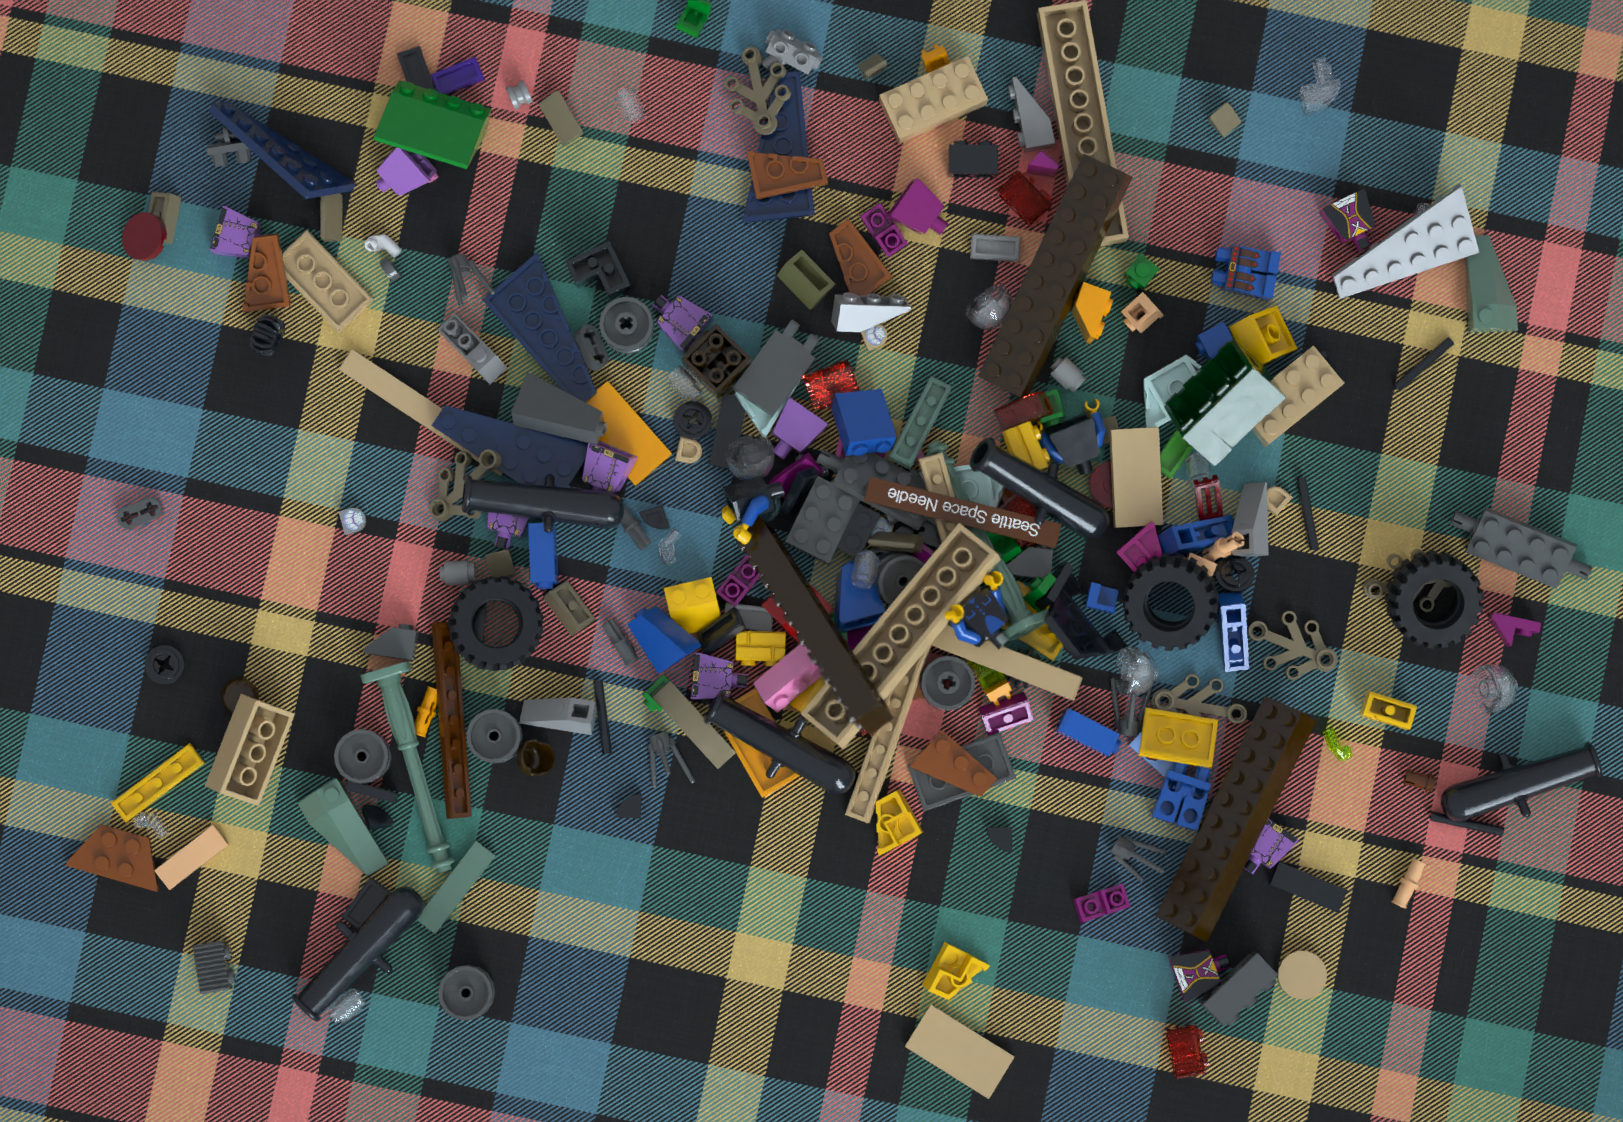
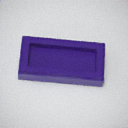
[431,57,485,95]

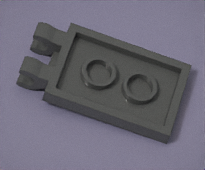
[733,320,820,417]

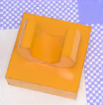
[921,44,950,73]
[980,672,1012,706]

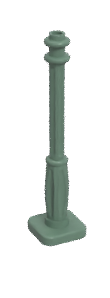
[926,440,1048,641]
[360,661,455,873]

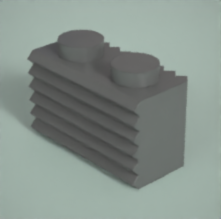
[193,940,236,994]

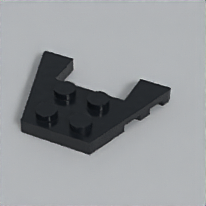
[1044,573,1128,659]

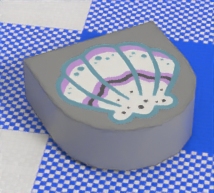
[338,508,366,535]

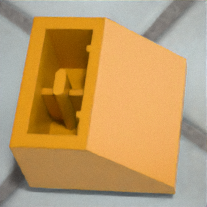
[1071,282,1113,344]

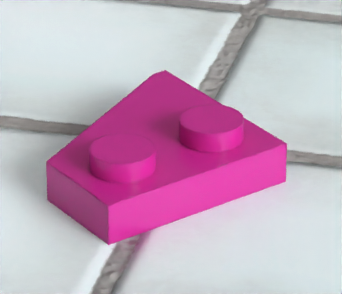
[1116,521,1162,572]

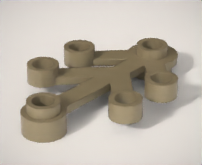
[724,46,791,135]
[429,449,501,522]
[1363,549,1453,612]
[1247,611,1338,680]
[1152,674,1247,724]

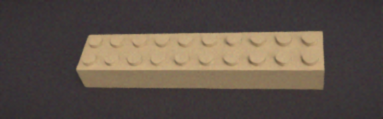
[1037,0,1129,247]
[801,523,1001,749]

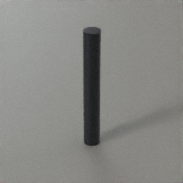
[1393,337,1454,392]
[1296,477,1319,551]
[593,680,612,754]
[1430,811,1504,836]

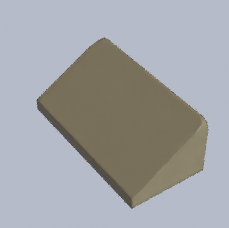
[538,90,583,146]
[148,192,181,244]
[320,193,342,242]
[868,531,924,554]
[544,580,595,636]

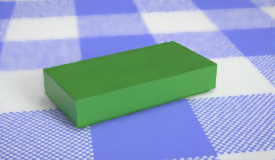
[1160,430,1193,480]

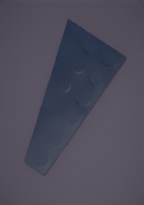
[742,71,815,223]
[208,102,356,199]
[483,252,597,403]
[431,405,588,487]

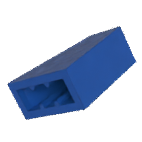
[834,561,885,632]
[627,606,701,674]
[1054,708,1121,757]

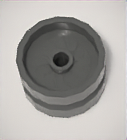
[599,297,654,354]
[871,551,925,605]
[920,656,975,711]
[466,709,523,764]
[334,729,392,784]
[438,964,496,1021]

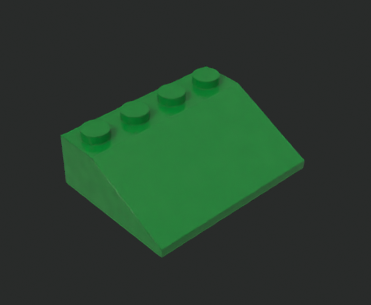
[373,80,491,169]

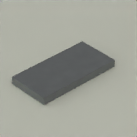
[907,732,1016,812]

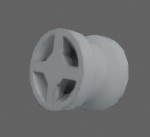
[506,80,533,110]

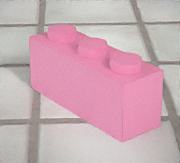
[753,644,822,713]

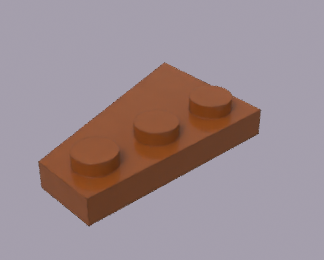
[746,151,828,199]
[829,218,893,296]
[242,233,291,312]
[909,730,997,797]

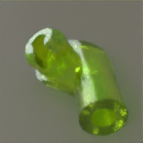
[1323,728,1353,762]

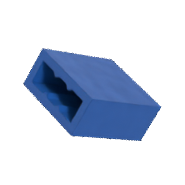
[831,389,897,456]
[528,523,558,590]

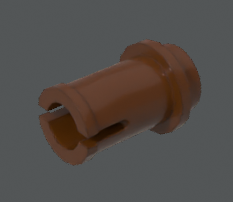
[1403,769,1436,793]

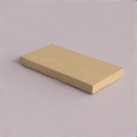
[282,230,375,334]
[1109,427,1163,528]
[905,1004,1014,1099]

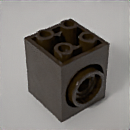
[682,324,752,400]

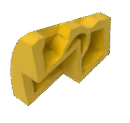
[875,789,923,856]
[922,942,990,1000]

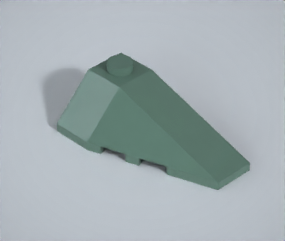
[1465,235,1518,333]
[297,779,389,876]

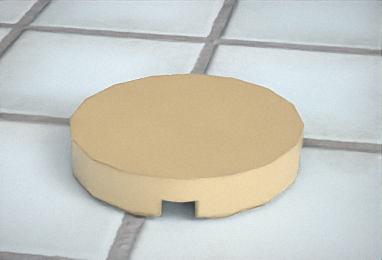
[1277,950,1327,999]

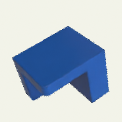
[1085,582,1118,614]

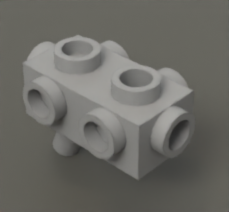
[762,29,823,74]

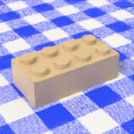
[879,56,988,144]
[1251,345,1344,447]
[205,694,295,806]

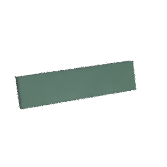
[888,376,952,470]
[417,841,496,934]

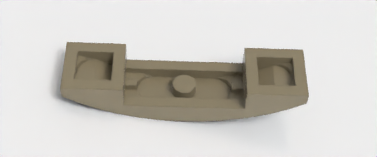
[652,681,736,769]

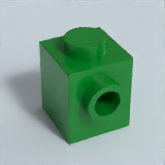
[1123,253,1160,291]

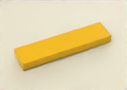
[111,743,205,823]

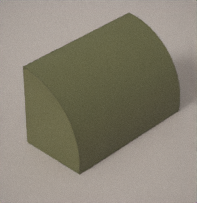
[777,250,835,310]

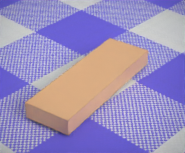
[154,825,229,890]

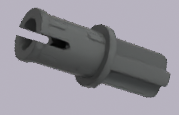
[620,504,651,550]
[602,619,639,666]

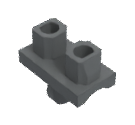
[206,126,251,167]

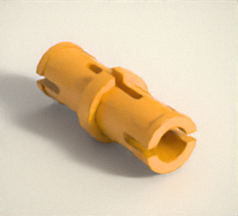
[414,686,438,737]

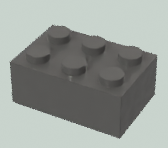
[785,476,861,565]
[1199,951,1278,1026]

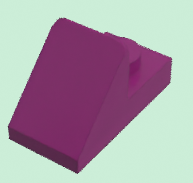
[1488,612,1541,647]

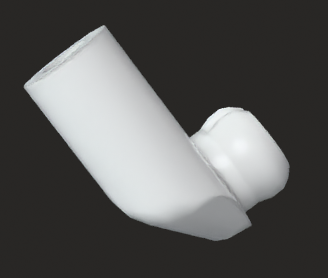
[364,234,402,258]

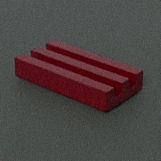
[1193,475,1223,521]

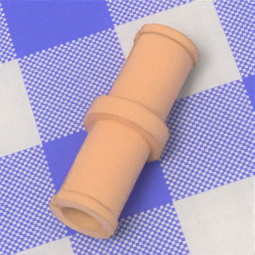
[1202,532,1245,562]
[1391,858,1427,909]

